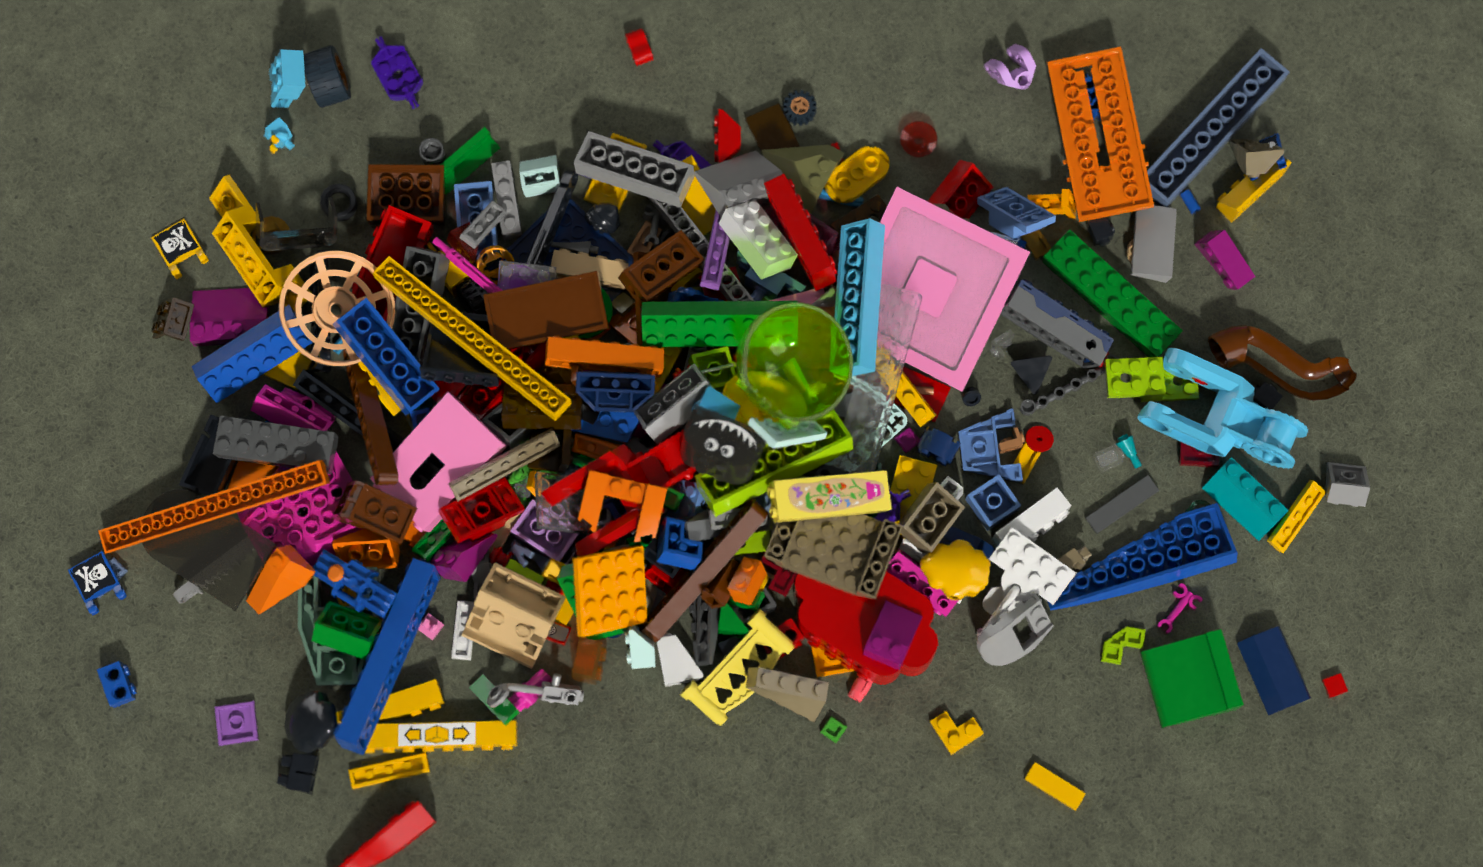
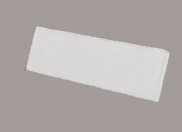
[451,600,475,660]

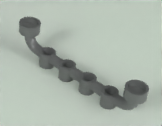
[1020,354,1118,416]

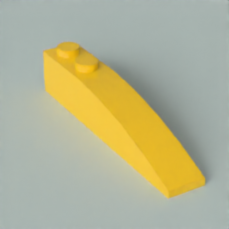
[337,679,445,723]

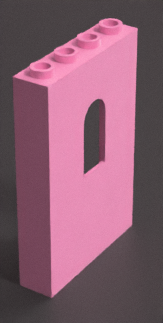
[370,392,507,533]

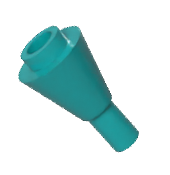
[1116,434,1142,469]

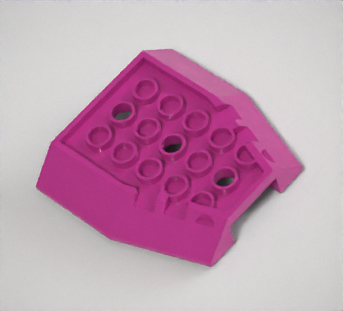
[237,451,364,568]

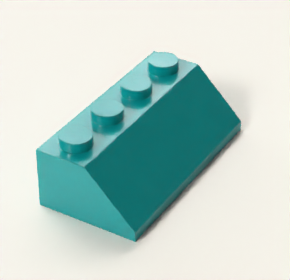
[1202,457,1289,541]

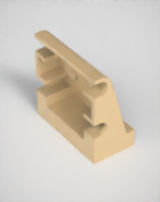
[461,563,566,669]

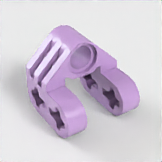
[984,44,1036,89]

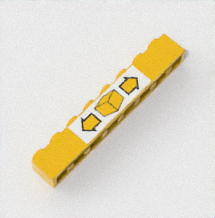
[365,720,518,754]

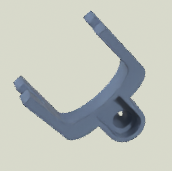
[506,538,549,572]

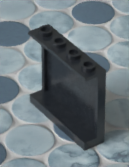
[420,312,500,387]

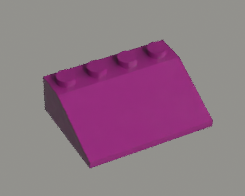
[190,288,270,347]

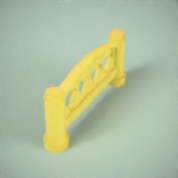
[680,609,795,726]

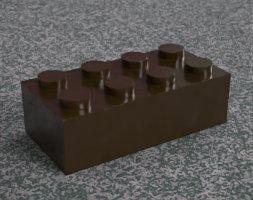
[502,383,583,430]

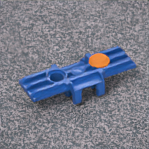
[313,549,397,618]

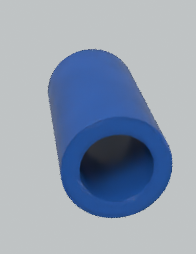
[1180,189,1201,214]

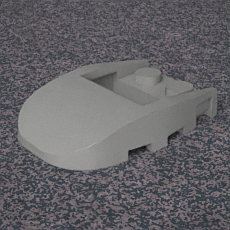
[977,593,1054,666]

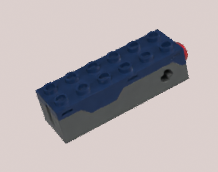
[1000,279,1114,369]

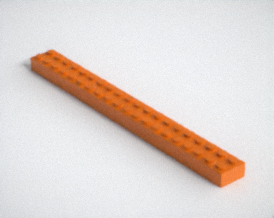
[98,460,330,554]

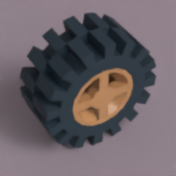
[783,90,817,126]

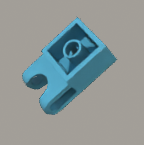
[269,49,305,108]

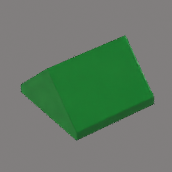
[718,603,749,638]

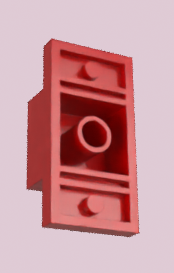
[438,477,525,543]

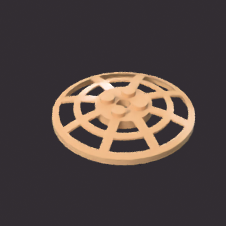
[279,251,395,366]

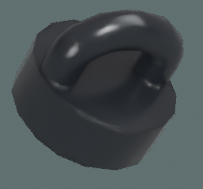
[961,387,981,406]

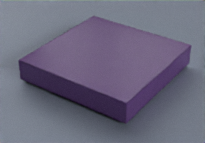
[215,701,259,746]

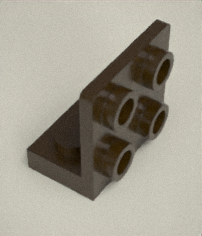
[151,297,195,341]

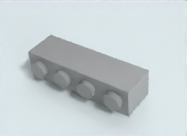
[491,160,522,241]

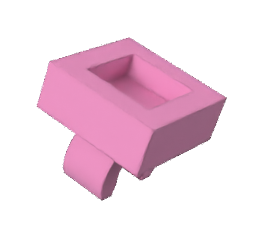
[418,613,444,641]

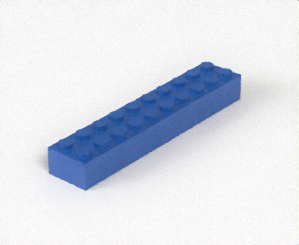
[334,558,440,756]

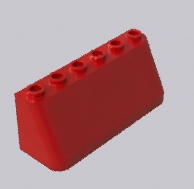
[350,205,434,323]

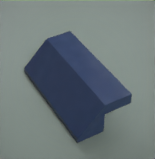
[1237,626,1311,716]

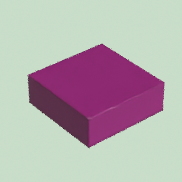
[894,427,920,454]

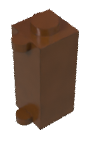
[700,558,740,609]

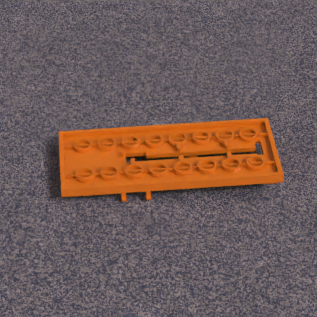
[1047,47,1154,222]

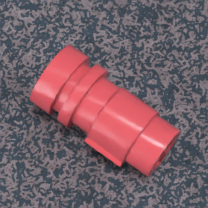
[847,677,873,703]

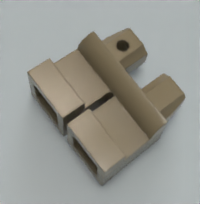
[1058,546,1091,571]

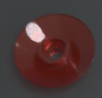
[900,121,938,157]

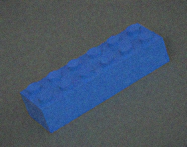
[332,298,439,415]
[191,305,313,403]

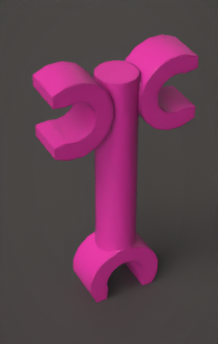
[1157,583,1203,634]

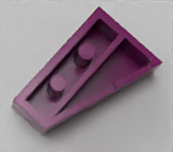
[1194,230,1256,290]

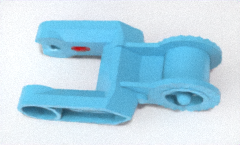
[1137,348,1308,469]

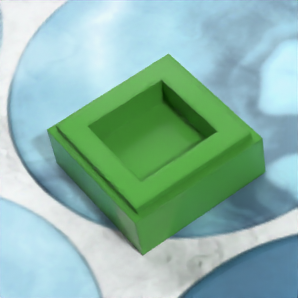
[820,716,847,743]

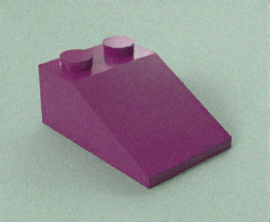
[430,533,498,582]
[863,601,923,670]

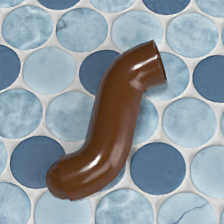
[1208,325,1357,401]

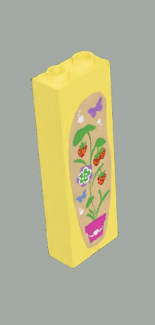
[767,471,892,523]

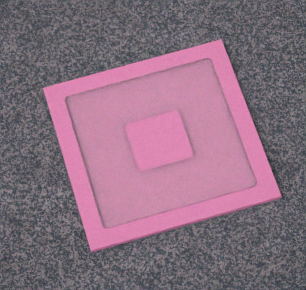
[877,187,1030,392]

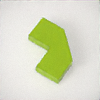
[1101,626,1146,665]

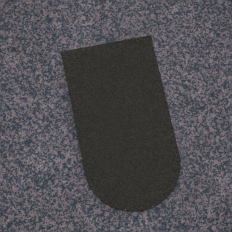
[142,489,277,611]

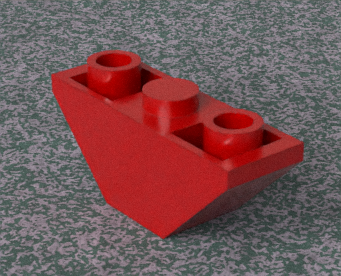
[714,109,741,163]

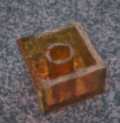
[572,637,607,685]

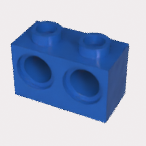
[97,661,137,708]

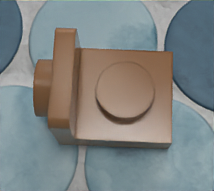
[998,427,1025,455]

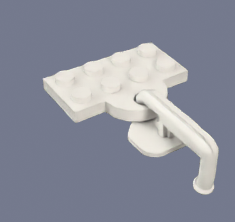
[976,527,1076,640]

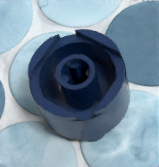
[916,426,961,467]

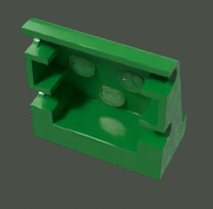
[1140,629,1244,729]

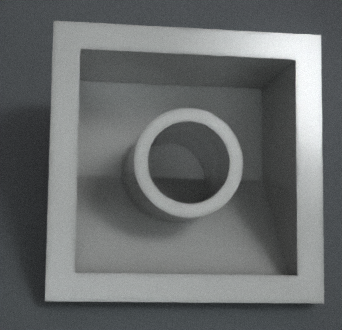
[1325,462,1370,507]

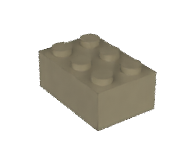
[898,482,965,553]

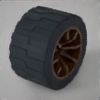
[303,45,351,108]

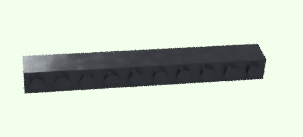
[293,369,443,484]

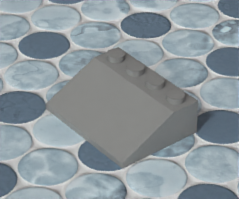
[694,150,783,218]

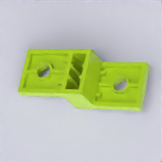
[1104,357,1199,402]

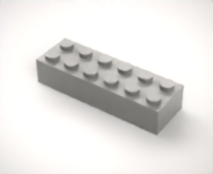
[574,131,695,208]

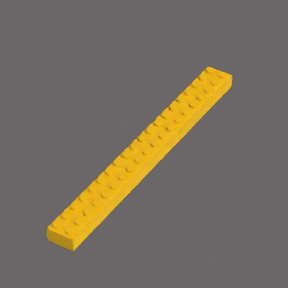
[373,256,571,421]

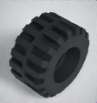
[456,278,489,315]

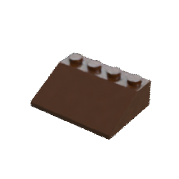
[367,164,445,226]

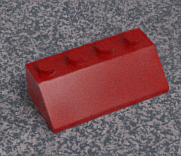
[928,160,993,219]

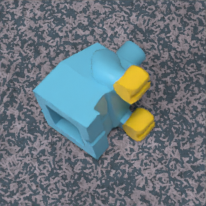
[264,117,295,154]

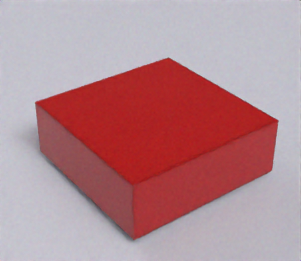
[1321,673,1348,698]

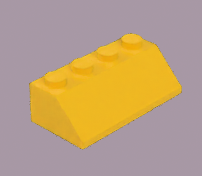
[1216,159,1292,223]

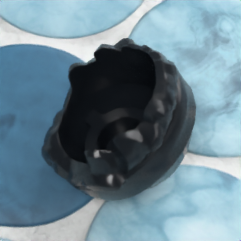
[585,203,621,234]

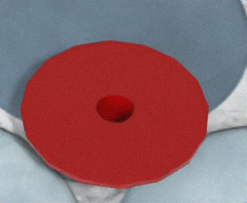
[1025,426,1054,452]

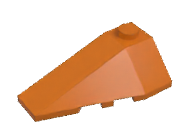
[246,545,316,614]

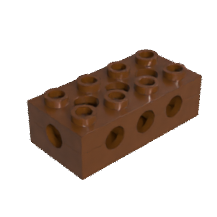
[618,230,705,308]

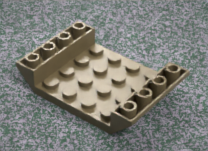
[764,514,903,599]

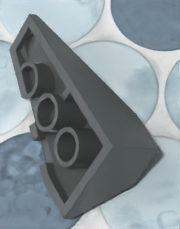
[685,503,746,541]

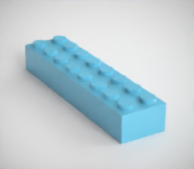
[830,218,885,377]

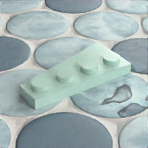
[748,418,827,448]

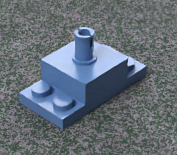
[977,187,1056,246]
[737,251,806,301]

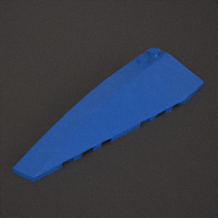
[1047,503,1237,611]

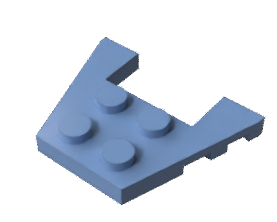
[958,409,1023,482]

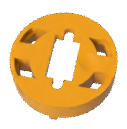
[476,245,515,285]

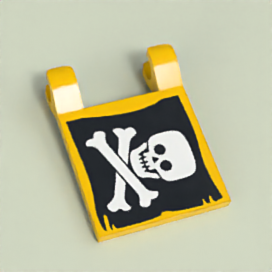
[151,219,209,279]

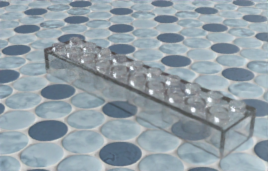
[832,284,923,474]

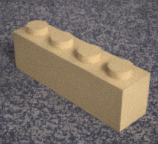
[550,249,629,290]

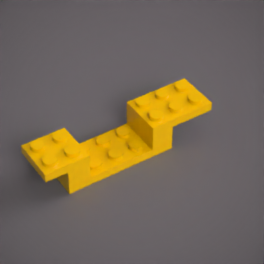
[209,175,311,311]

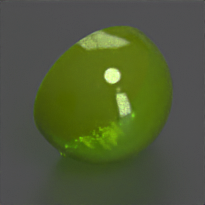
[736,303,853,430]

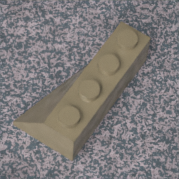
[746,667,829,722]

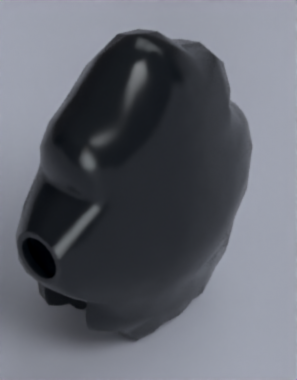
[284,690,338,753]

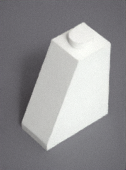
[657,633,704,687]

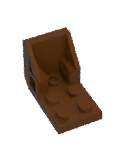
[332,480,417,544]

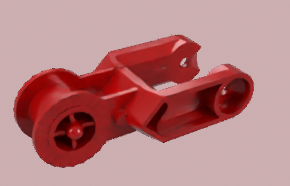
[541,426,712,557]

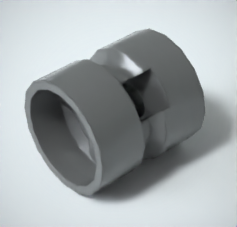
[419,138,446,165]

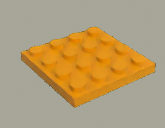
[573,545,647,637]

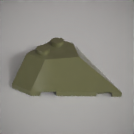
[761,145,845,216]

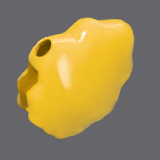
[919,540,990,600]

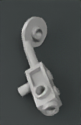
[487,674,584,708]

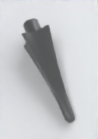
[551,241,599,256]

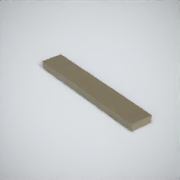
[448,428,561,501]

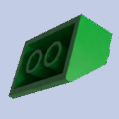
[312,601,383,660]

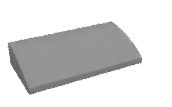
[1131,206,1177,283]

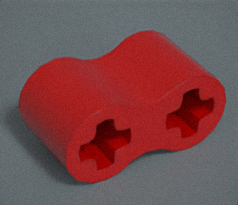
[625,28,654,66]

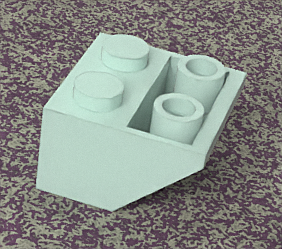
[520,155,561,198]
[625,625,656,669]

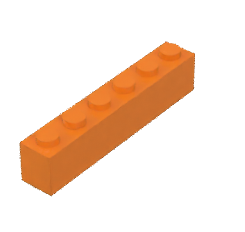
[545,336,664,378]

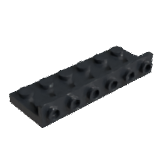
[309,250,331,373]

